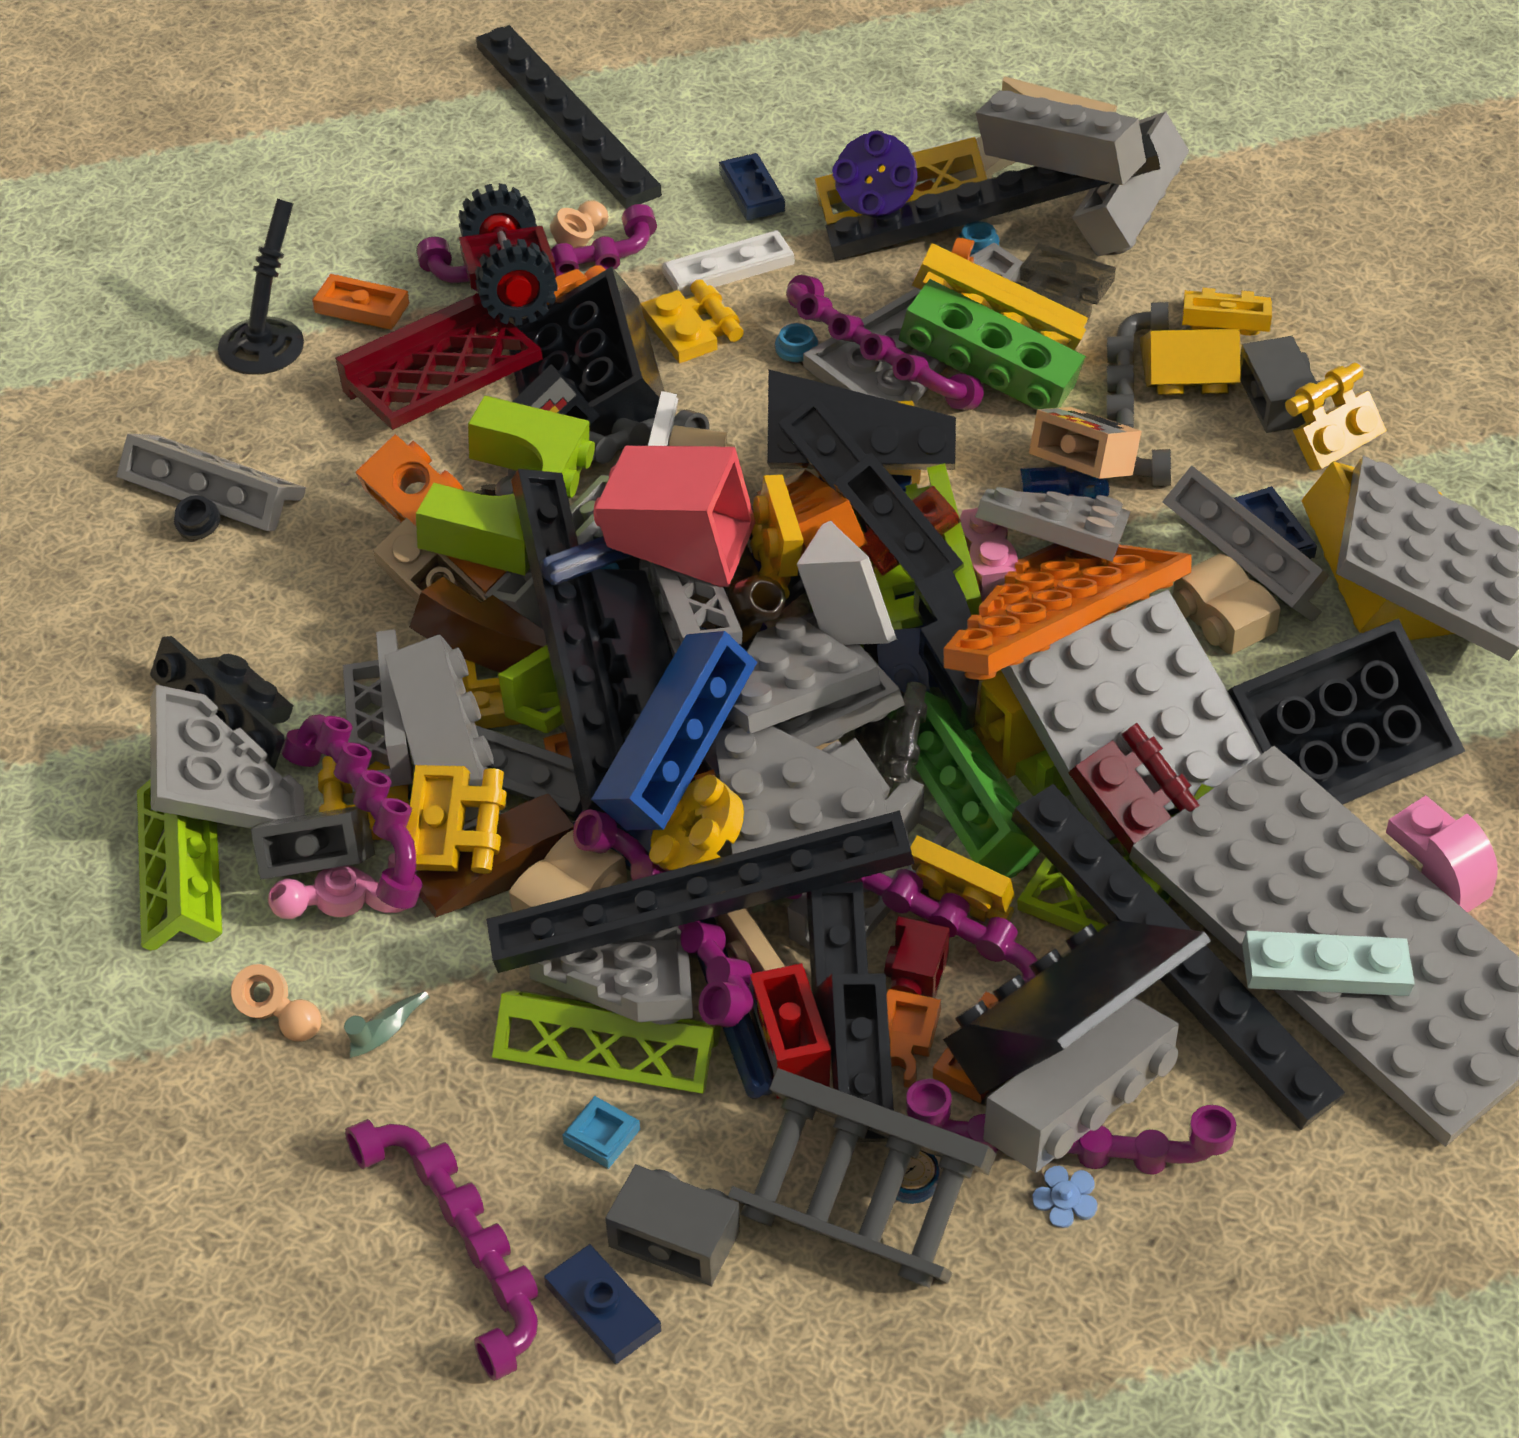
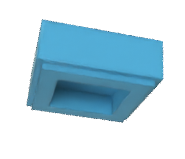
[562,1096,640,1169]

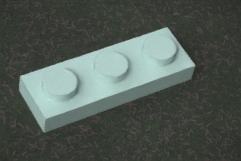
[1242,931,1415,996]

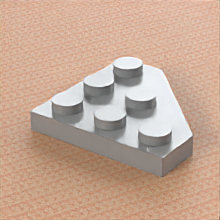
[975,487,1131,562]
[727,617,880,734]
[150,685,305,829]
[714,726,888,854]
[529,926,693,1025]

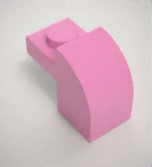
[1386,795,1498,913]

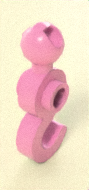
[268,853,419,919]

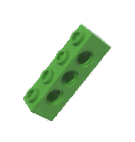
[898,279,1086,410]
[888,689,1041,878]

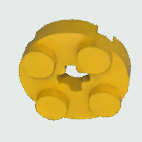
[649,774,744,871]

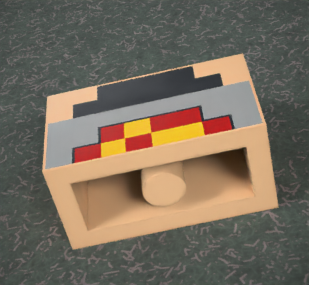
[1029,407,1142,479]

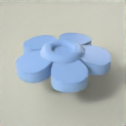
[1033,1166,1098,1228]

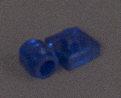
[1020,467,1110,499]

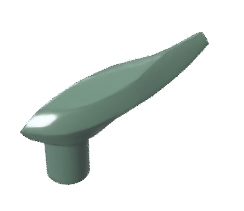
[344,992,429,1058]

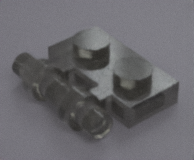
[1013,243,1116,321]
[853,682,928,788]

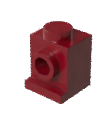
[884,916,950,998]

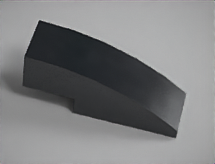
[914,568,979,731]

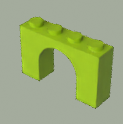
[416,395,595,576]

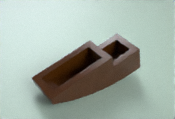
[409,576,547,673]
[415,793,574,918]

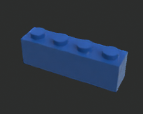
[591,631,758,830]

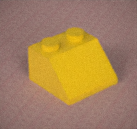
[1140,329,1241,395]

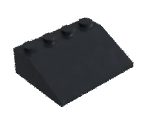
[509,266,665,436]
[1228,618,1465,805]
[943,920,1211,1095]

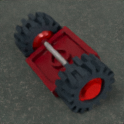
[458,183,557,325]

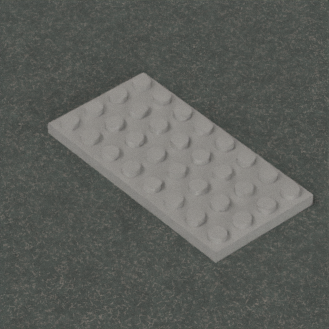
[1129,746,1519,1147]

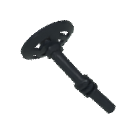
[218,199,304,375]

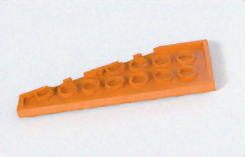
[943,543,1191,680]

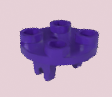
[832,130,918,217]

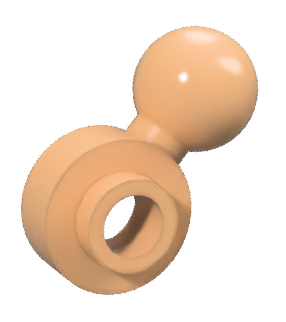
[550,200,608,248]
[231,964,322,1042]

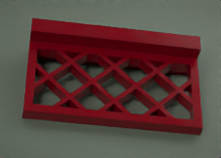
[335,293,543,430]

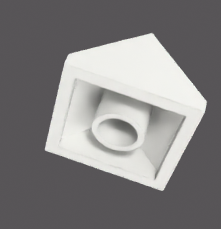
[797,521,897,645]

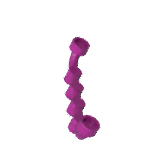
[416,204,657,291]
[786,275,984,410]
[281,714,422,909]
[573,809,754,1027]
[787,869,1038,981]
[906,1079,1237,1175]
[345,1119,538,1381]

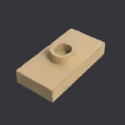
[718,908,785,973]

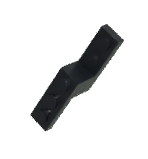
[778,394,964,583]
[806,882,894,1142]

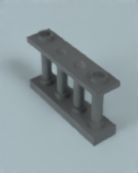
[728,1068,996,1288]

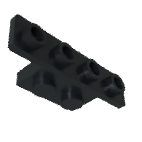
[150,636,294,770]

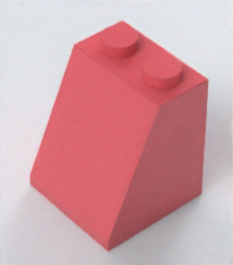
[594,446,756,587]

